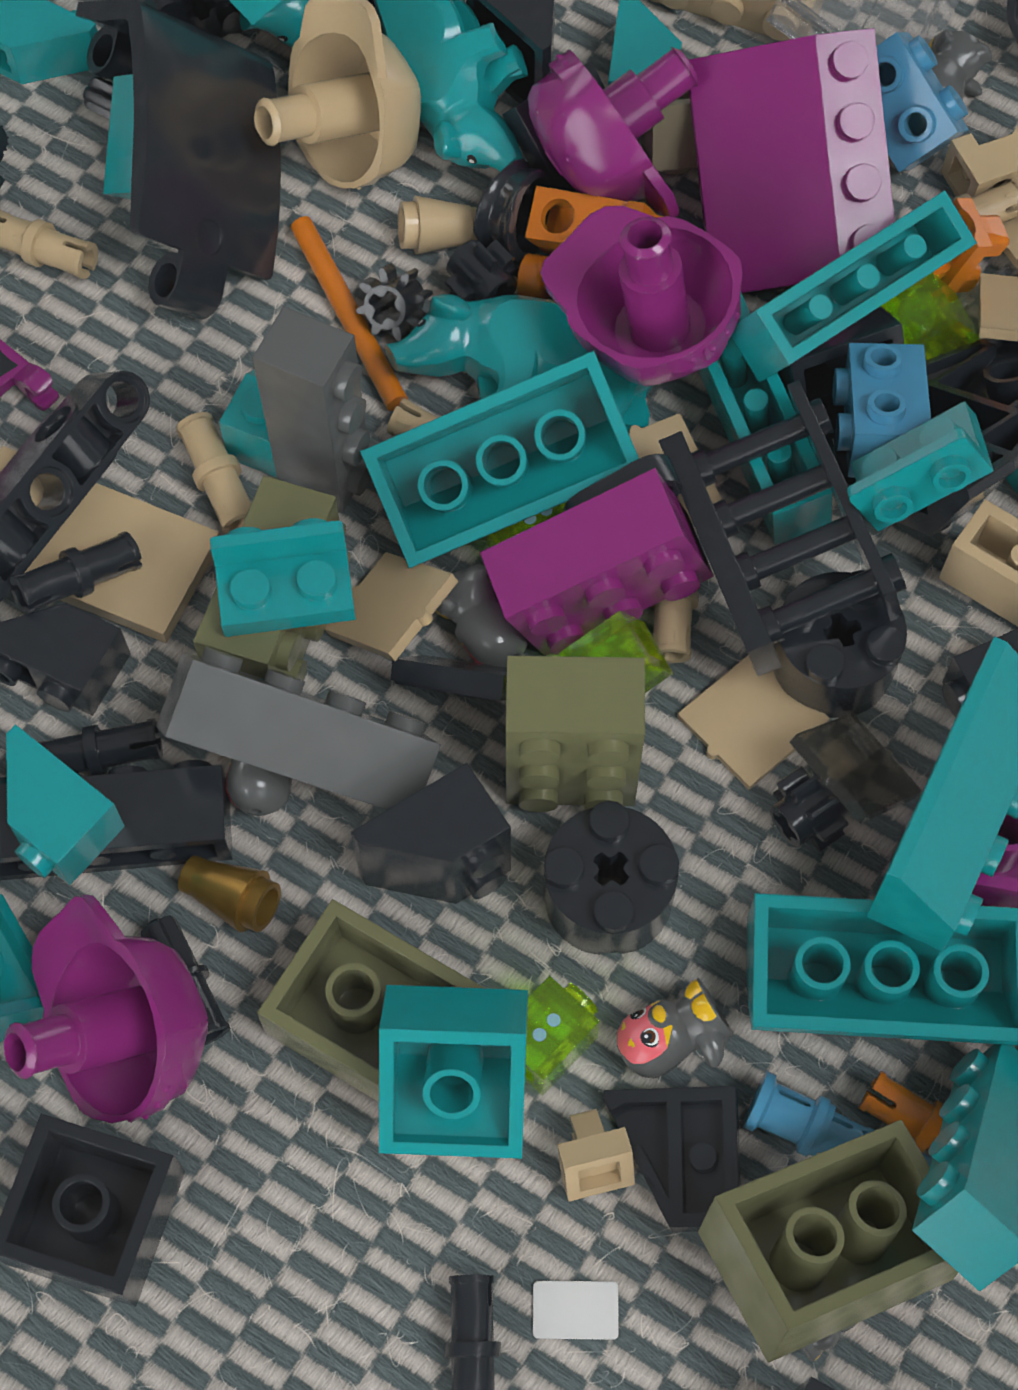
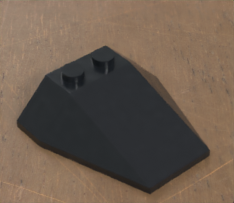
[825,338,1018,536]

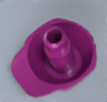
[528,47,698,217]
[540,206,743,386]
[3,894,208,1124]

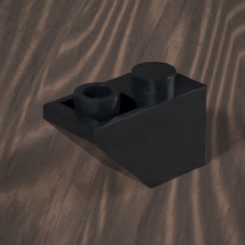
[0,603,131,716]

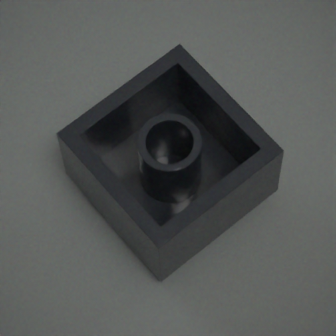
[0,1113,185,1307]

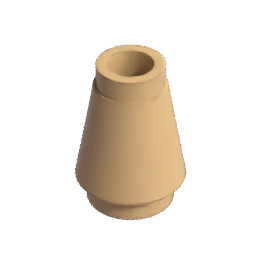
[398,195,477,255]

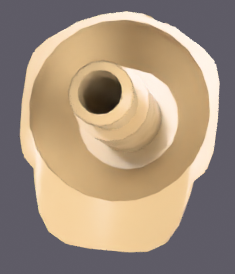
[254,0,421,190]

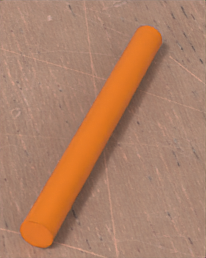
[290,216,408,411]

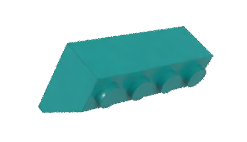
[360,351,639,568]
[866,636,1018,952]
[746,893,1018,1045]

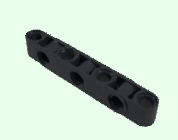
[0,371,150,602]

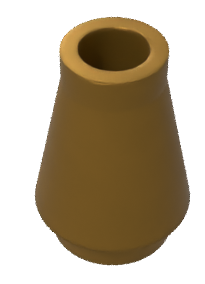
[178,855,281,932]

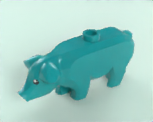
[373,0,528,172]
[384,294,653,431]

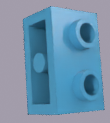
[876,32,969,172]
[832,343,931,477]

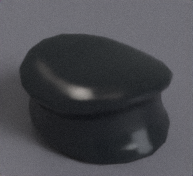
[473,158,555,263]

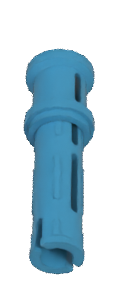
[743,1071,932,1166]

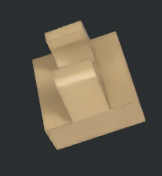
[557,1109,635,1202]

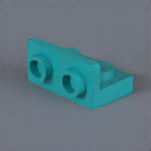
[847,401,994,532]
[210,518,356,637]

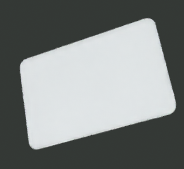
[533,1281,619,1340]

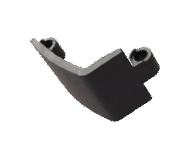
[75,0,281,319]

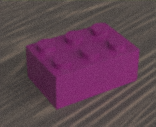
[480,468,714,656]

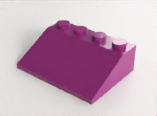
[688,28,895,294]

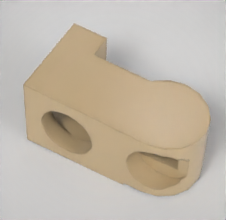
[941,126,1018,197]

